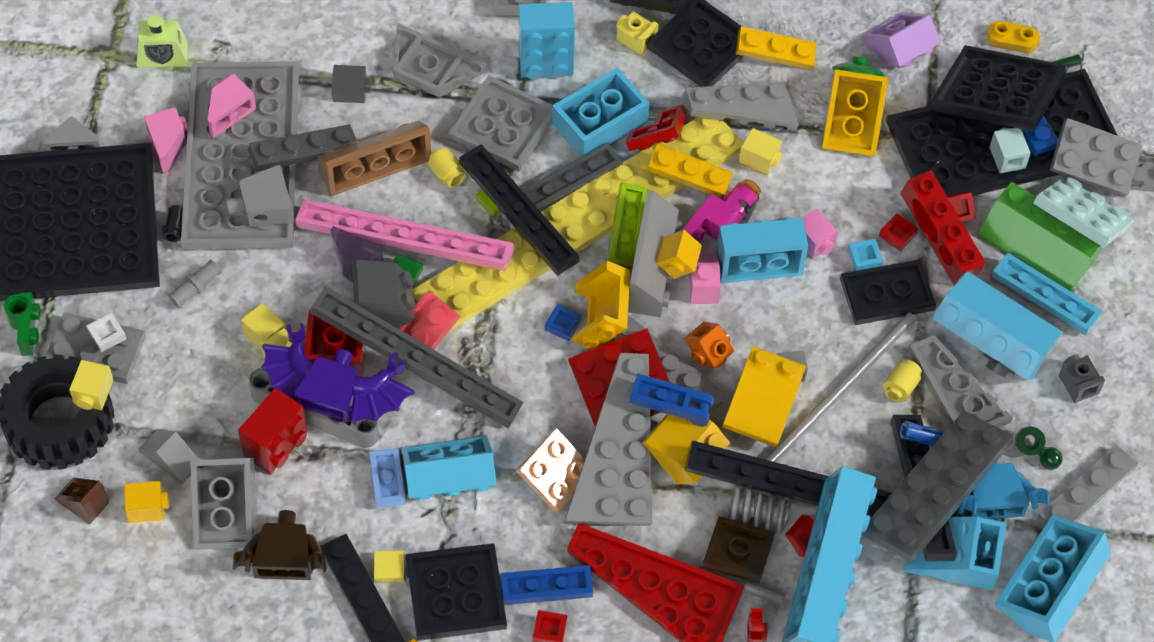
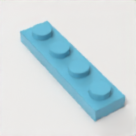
[991,253,1102,336]

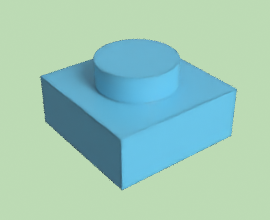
[848,239,884,271]

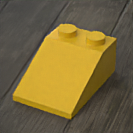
[822,69,889,157]
[722,346,806,448]

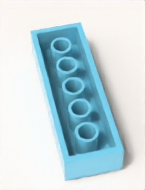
[782,466,877,642]

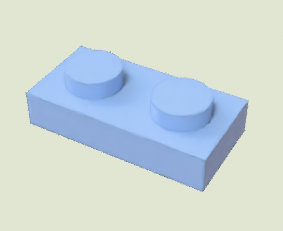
[369,448,406,509]

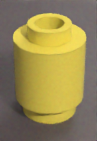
[428,148,467,188]
[883,360,922,402]

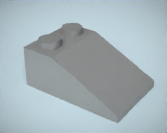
[190,458,255,549]

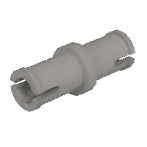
[168,259,222,308]

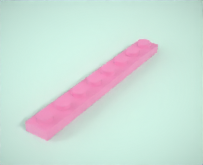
[295,199,514,271]

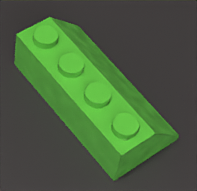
[977,182,1102,291]

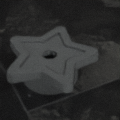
[984,353,1015,378]

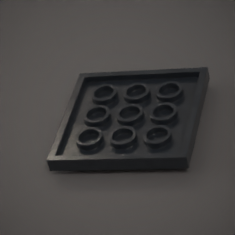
[930,45,1067,131]

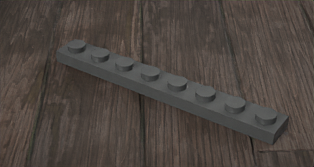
[310,286,524,429]

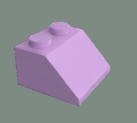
[861,12,941,68]

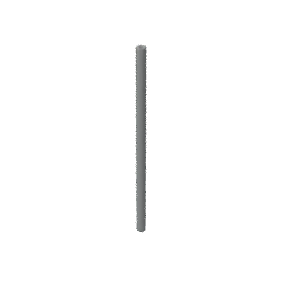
[765,313,916,462]

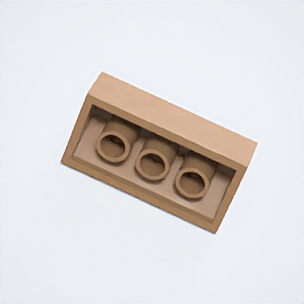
[317,121,431,196]

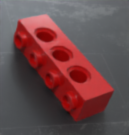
[900,170,986,286]

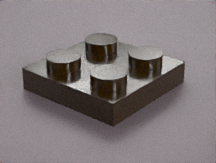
[702,516,775,584]

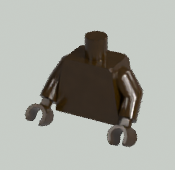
[232,510,327,580]

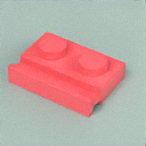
[398,290,461,349]

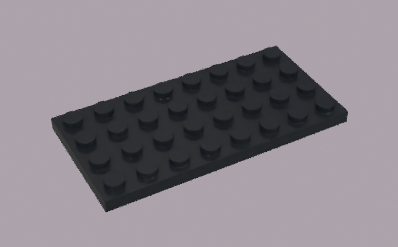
[886,69,1118,196]

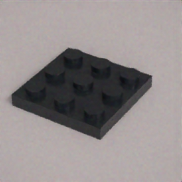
[647,0,744,87]
[406,543,507,641]

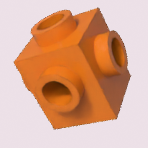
[684,321,735,368]

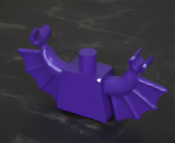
[261,323,415,423]

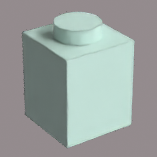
[990,128,1030,173]

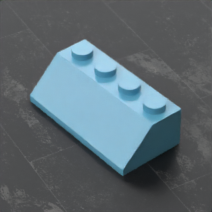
[932,271,1063,380]
[995,514,1111,642]

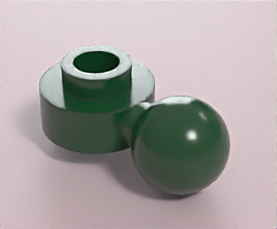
[1015,426,1063,470]

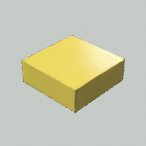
[374,551,405,582]

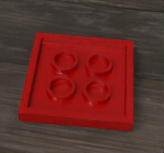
[568,328,670,427]

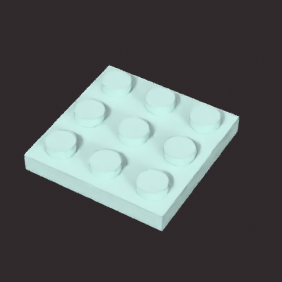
[1033,177,1134,248]

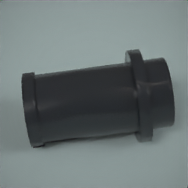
[162,205,183,242]

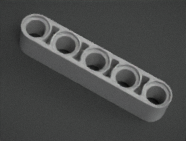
[249,368,379,448]

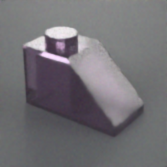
[331,226,384,283]

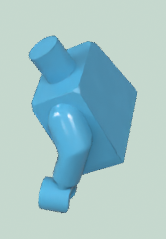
[958,462,1049,520]

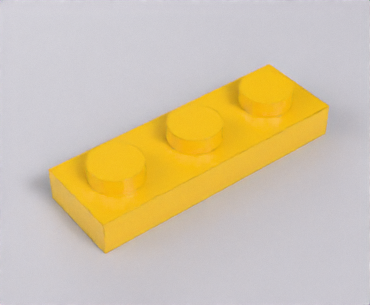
[736,26,817,70]
[647,144,733,199]

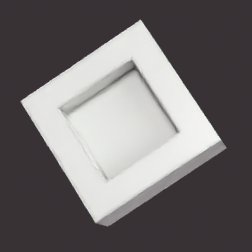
[86,313,126,352]

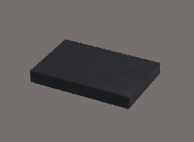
[840,259,936,325]

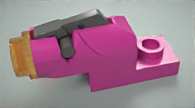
[682,179,761,243]

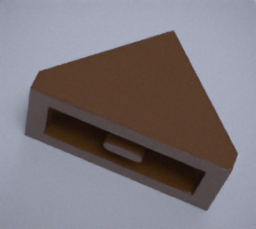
[54,477,109,525]

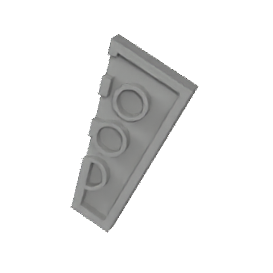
[683,82,799,131]
[908,335,1013,428]

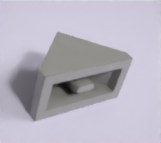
[43,116,101,151]
[138,429,200,484]

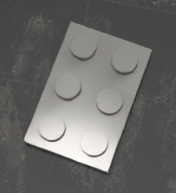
[1049,118,1142,197]
[46,312,146,384]

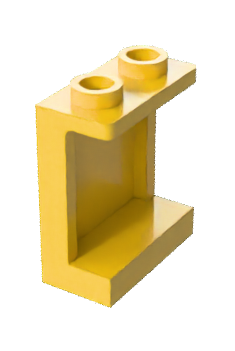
[572,261,630,350]

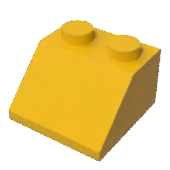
[642,414,730,484]

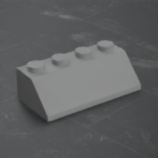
[628,190,683,317]

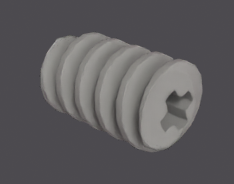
[728,485,793,534]

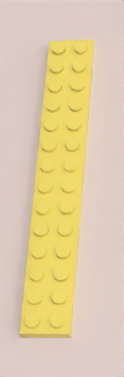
[412,117,743,332]

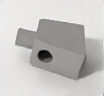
[226,165,294,227]

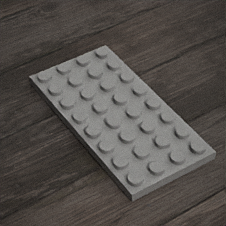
[181,61,299,249]

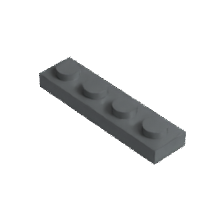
[248,124,357,171]
[522,143,623,212]

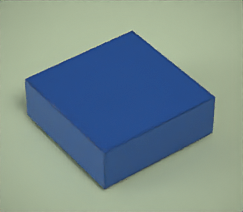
[544,304,582,341]

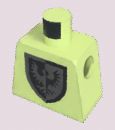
[137,15,188,68]

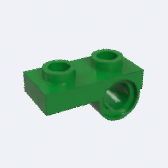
[4,292,41,356]

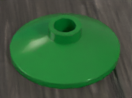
[832,56,885,77]

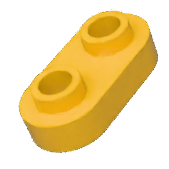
[987,21,1040,53]

